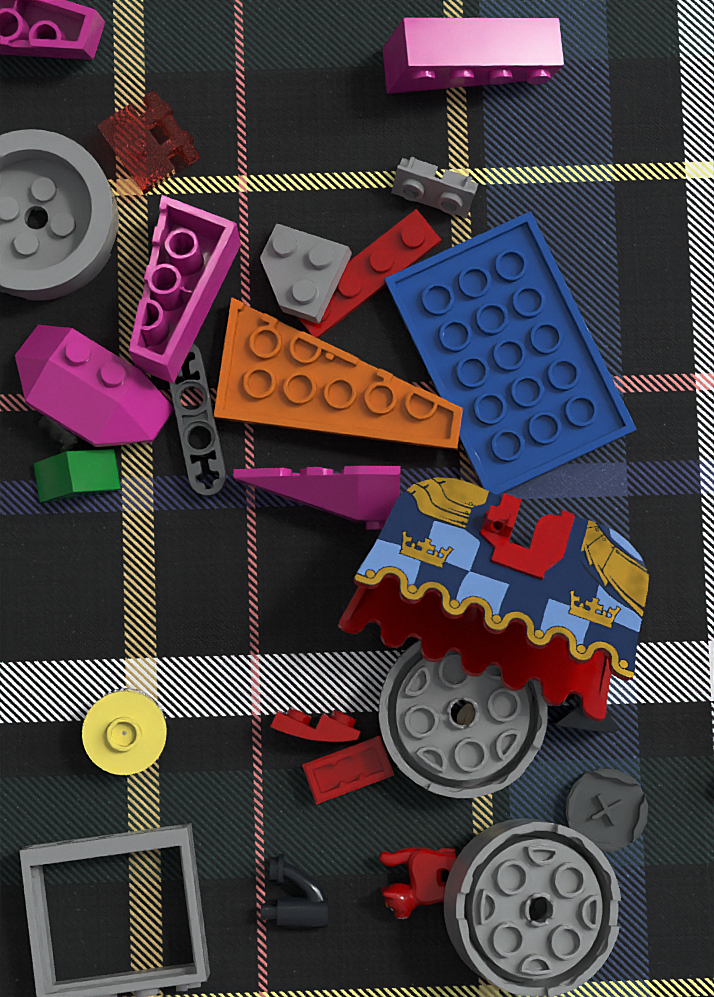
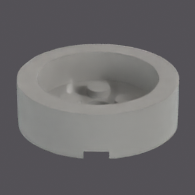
[0,129,119,300]
[378,640,548,798]
[444,818,621,997]

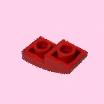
[270,707,361,742]

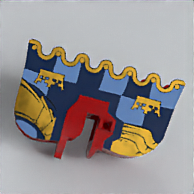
[338,477,649,722]

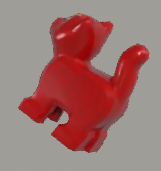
[379,847,457,919]

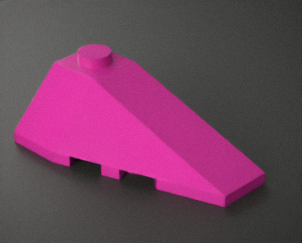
[233,466,400,531]

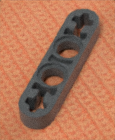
[169,343,227,497]

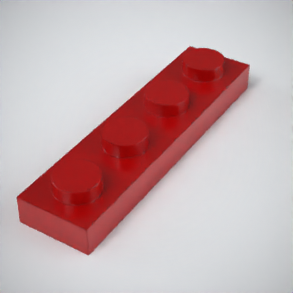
[295,209,441,339]

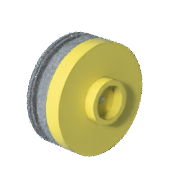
[82,688,167,775]

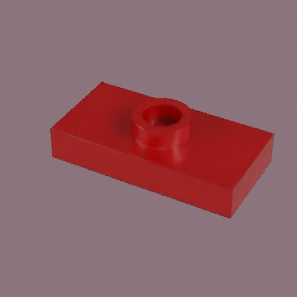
[302,735,394,804]

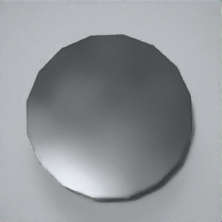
[564,768,648,852]

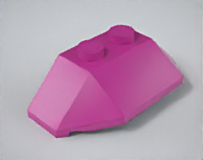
[15,325,175,447]

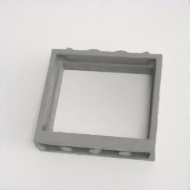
[19,823,210,997]

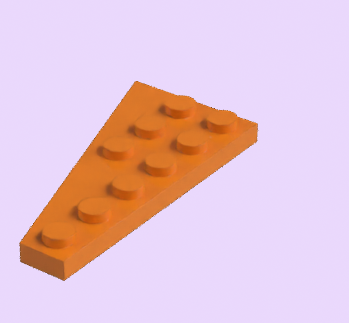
[213,297,463,451]

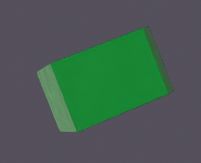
[34,449,121,504]

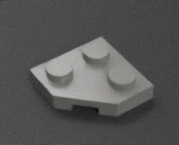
[260,223,352,324]

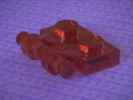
[97,91,200,195]

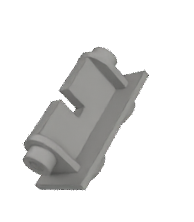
[391,157,478,218]

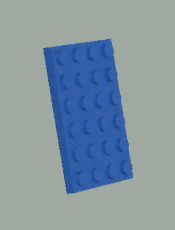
[384,211,637,495]

